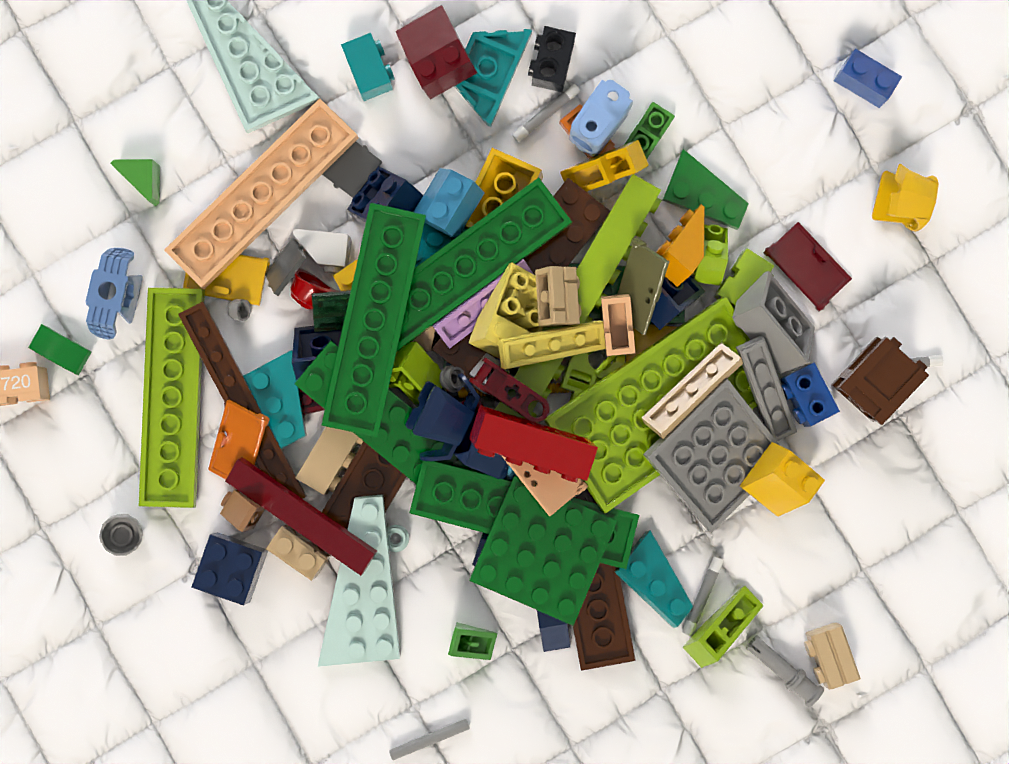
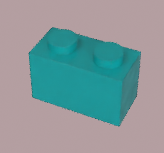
[341,32,395,102]

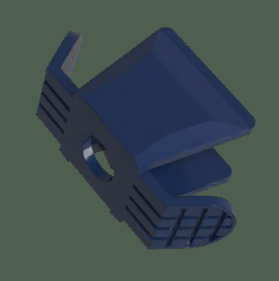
[405,373,480,461]

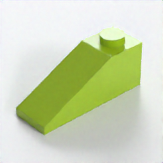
[683,586,764,668]

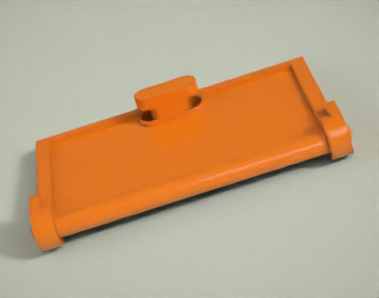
[208,400,269,480]

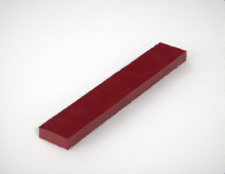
[225,457,377,576]

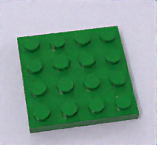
[469,476,617,626]

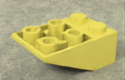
[469,262,543,359]

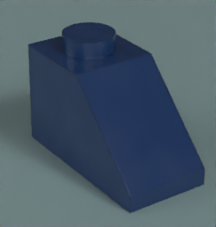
[537,610,571,652]

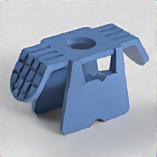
[85,248,143,340]

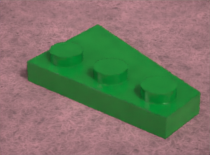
[662,149,749,230]

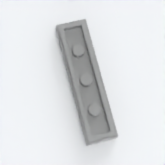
[736,336,797,441]

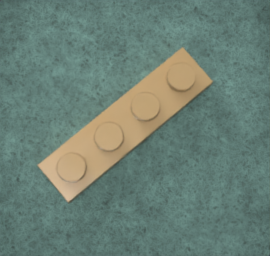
[642,343,743,439]

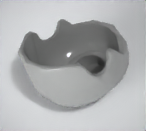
[99,514,143,556]

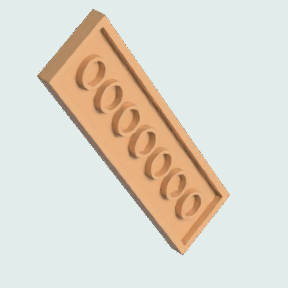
[164,98,359,289]

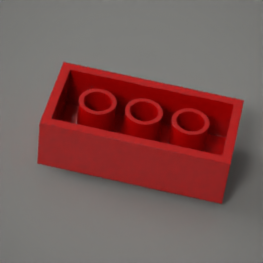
[469,405,598,483]

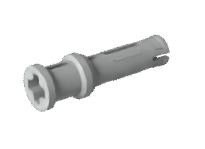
[746,635,824,707]

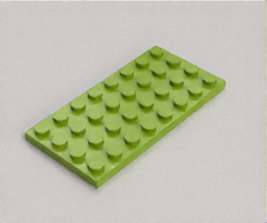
[544,297,757,514]

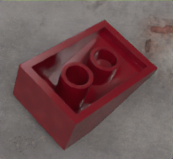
[395,5,477,100]

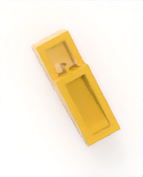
[560,140,649,191]

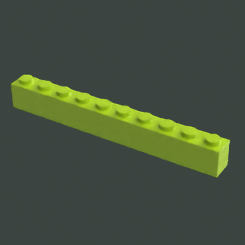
[495,174,662,419]

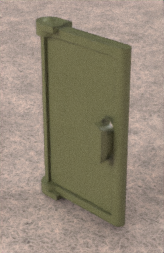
[617,238,669,335]

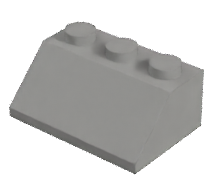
[732,271,815,374]

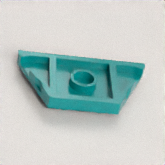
[454,29,532,127]

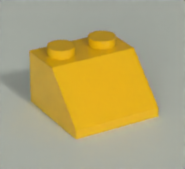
[740,442,825,517]

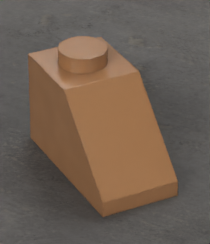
[220,489,265,532]

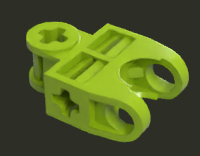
[559,353,625,401]

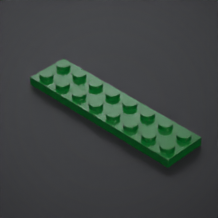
[397,177,572,352]
[321,203,426,438]
[294,340,490,485]
[409,461,640,569]

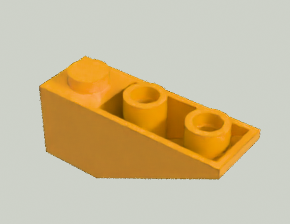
[656,204,705,287]

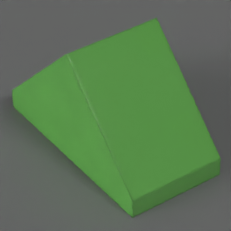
[110,159,160,206]
[448,622,498,660]

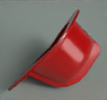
[290,268,345,309]

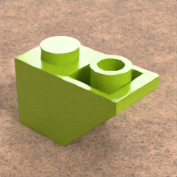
[694,224,728,286]

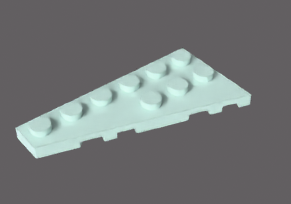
[186,0,319,134]
[317,495,400,667]

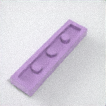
[432,259,534,349]

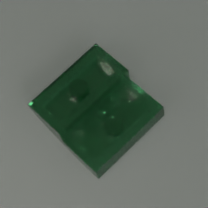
[311,290,351,332]

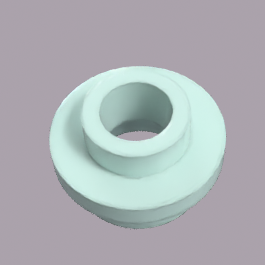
[387,525,409,552]

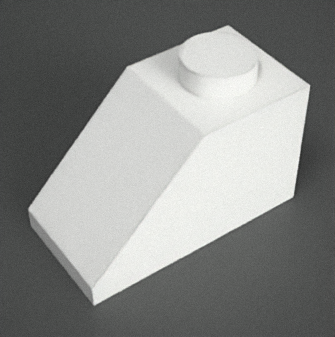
[293,229,351,274]

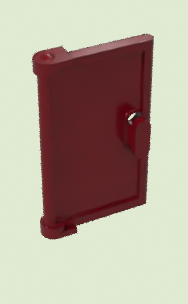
[763,222,852,312]

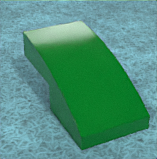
[28,324,92,376]

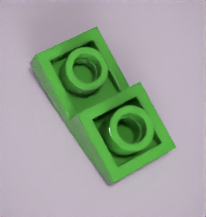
[624,102,675,159]

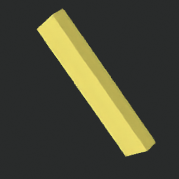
[498,320,606,369]

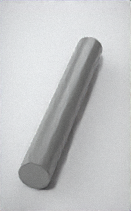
[389,719,470,761]

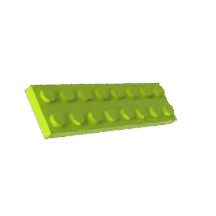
[139,287,205,508]

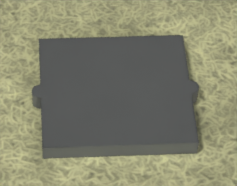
[322,141,383,198]
[265,237,306,296]

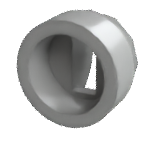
[227,299,251,321]

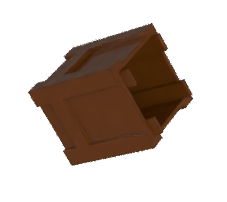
[831,336,929,425]

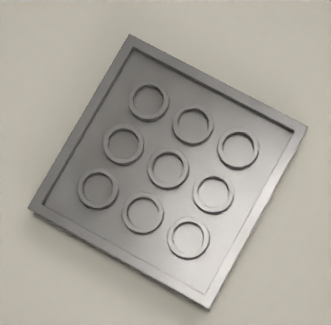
[643,378,779,533]

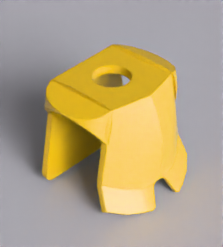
[872,164,939,232]

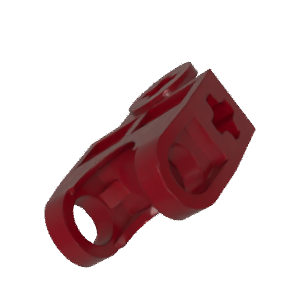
[469,357,550,422]

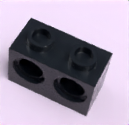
[528,26,576,93]

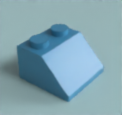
[414,168,485,239]

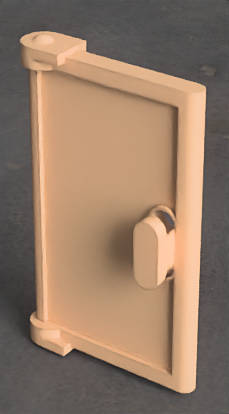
[501,422,588,517]

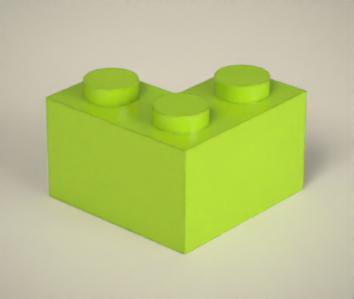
[389,342,442,405]

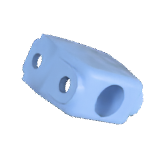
[569,80,633,157]

